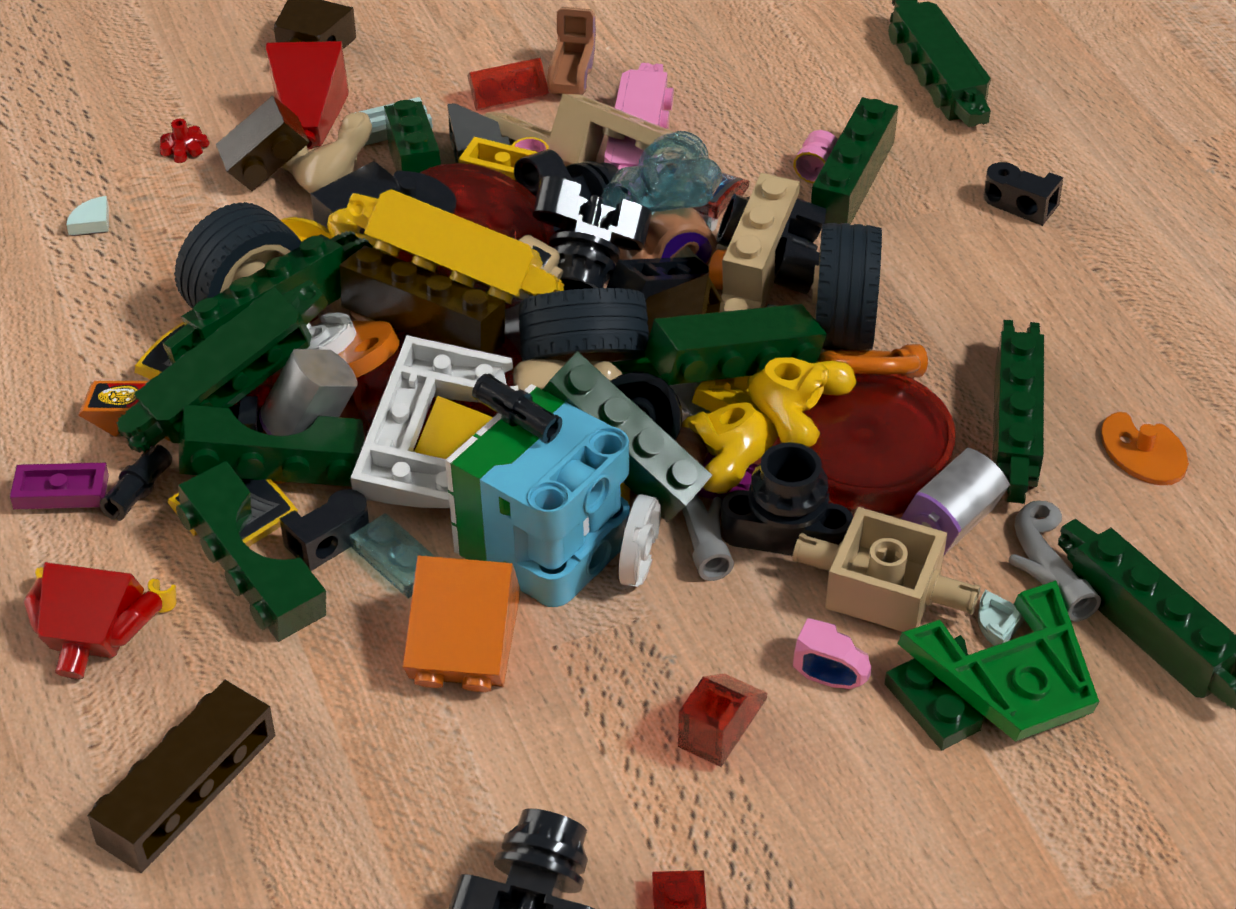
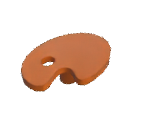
[1101,411,1189,485]

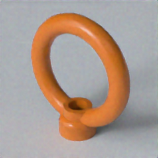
[818,344,928,378]

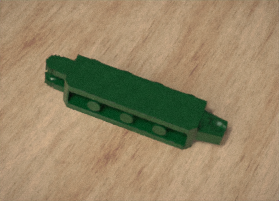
[888,0,991,127]
[163,231,374,364]
[116,280,328,453]
[992,320,1044,504]
[1058,519,1236,710]

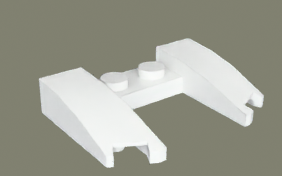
[351,335,518,508]

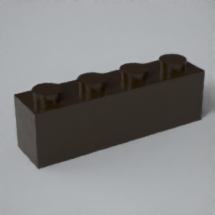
[339,246,505,354]
[87,680,276,874]

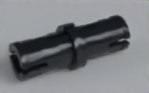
[472,373,562,443]
[99,444,172,521]

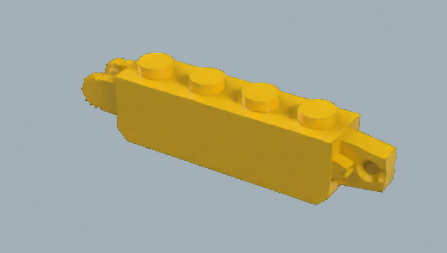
[343,189,565,304]

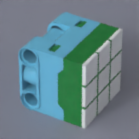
[445,384,630,607]

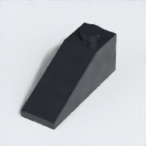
[607,257,709,301]

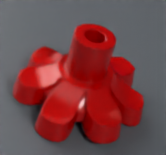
[160,118,210,163]

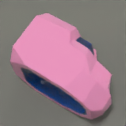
[793,618,871,689]

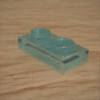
[350,513,435,598]

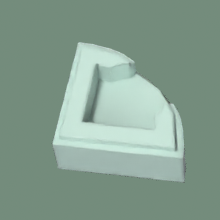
[66,196,109,235]
[978,590,1025,646]

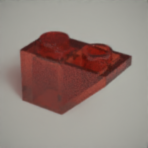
[678,673,767,767]

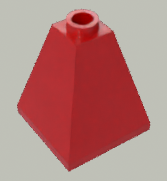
[266,41,349,150]

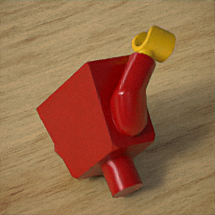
[24,562,177,679]

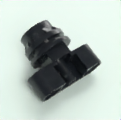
[514,149,628,244]
[532,176,652,291]
[716,194,826,295]
[720,442,853,556]
[448,808,594,909]

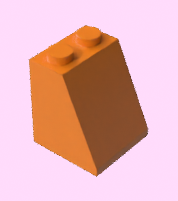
[403,555,521,692]

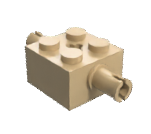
[792,507,981,632]

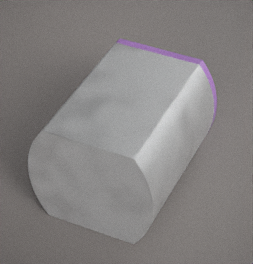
[259,349,357,436]
[901,448,1010,555]

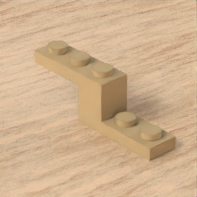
[485,94,678,166]
[721,173,800,312]

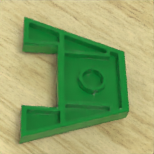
[897,580,1100,742]

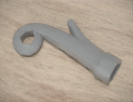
[682,494,734,581]
[1009,500,1101,621]

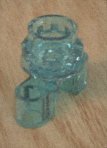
[602,131,722,212]

